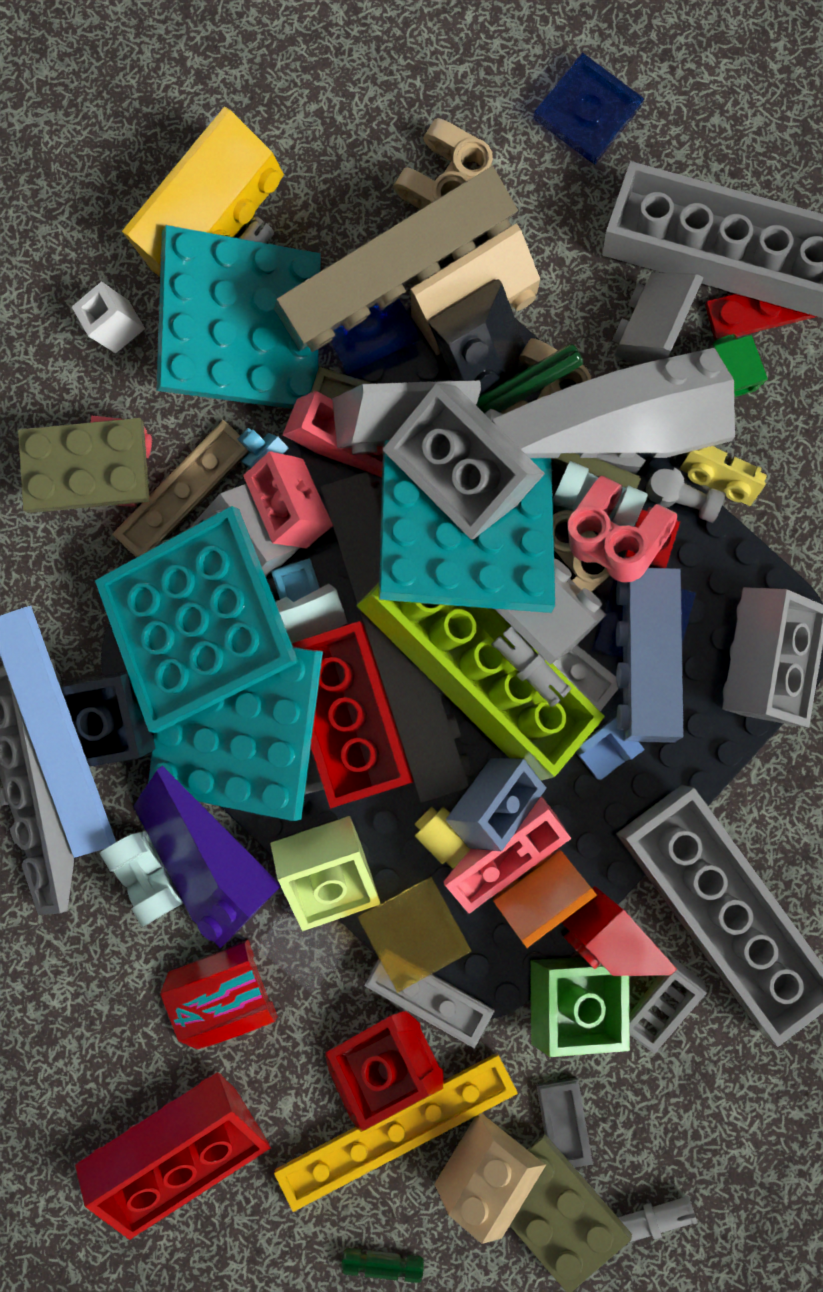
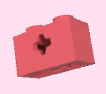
[243,451,333,548]

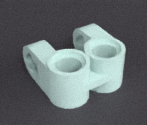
[552,461,648,526]
[100,831,183,927]

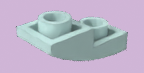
[276,584,347,643]

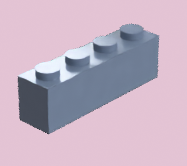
[616,568,683,742]

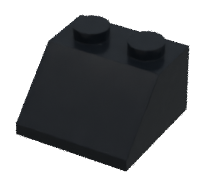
[428,279,525,396]

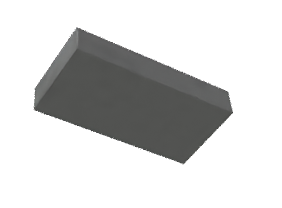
[536,1077,593,1168]

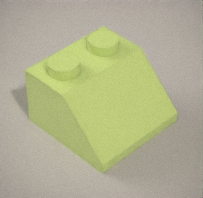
[270,816,381,931]

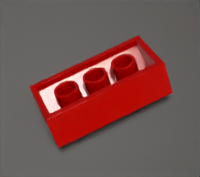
[291,621,414,809]
[75,1072,271,1240]

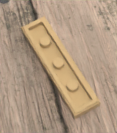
[112,420,249,557]

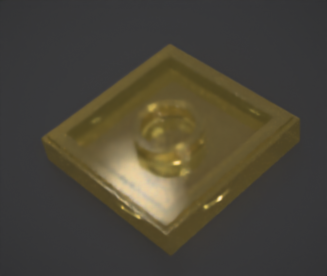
[357,877,472,993]

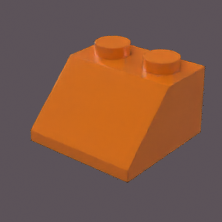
[491,849,597,948]

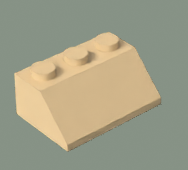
[411,223,540,355]

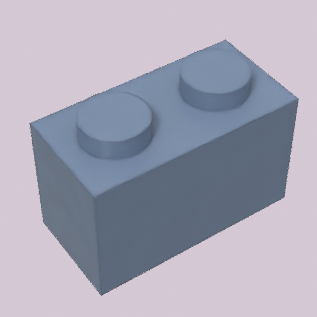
[446,758,546,851]

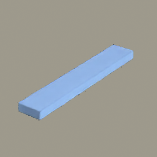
[0,606,116,858]

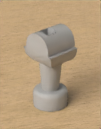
[645,468,726,523]

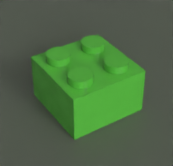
[531,957,630,1057]

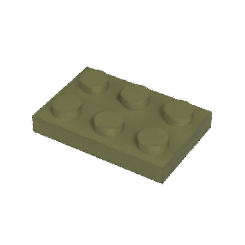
[18,418,150,513]
[510,1134,632,1292]

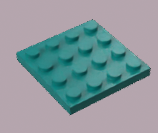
[156,225,321,409]
[379,439,555,613]
[95,506,298,733]
[148,647,323,821]

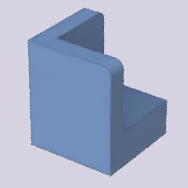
[576,717,644,780]

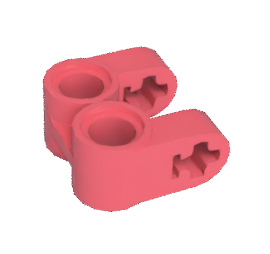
[568,476,678,582]

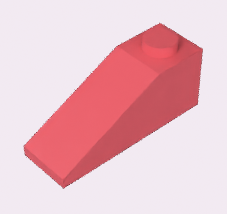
[283,391,384,477]
[443,796,571,914]

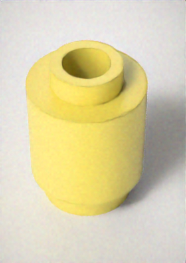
[414,806,470,869]

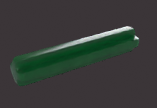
[476,344,583,414]

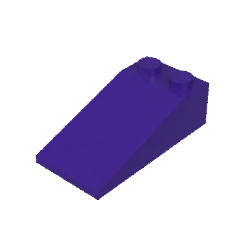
[133,765,281,948]

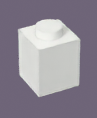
[72,281,145,353]

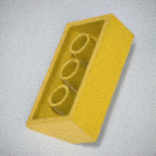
[122,106,284,276]

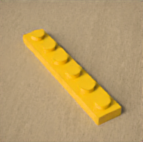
[274,1052,518,1212]

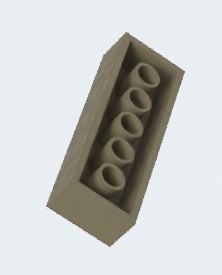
[274,165,518,352]

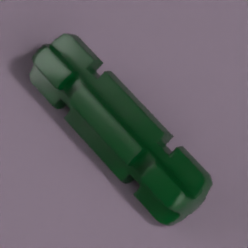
[341,1248,424,1283]

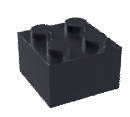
[59,670,155,767]

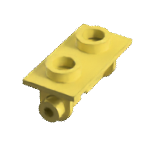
[680,446,767,506]

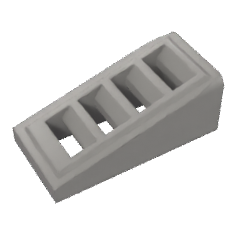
[629,957,707,1054]

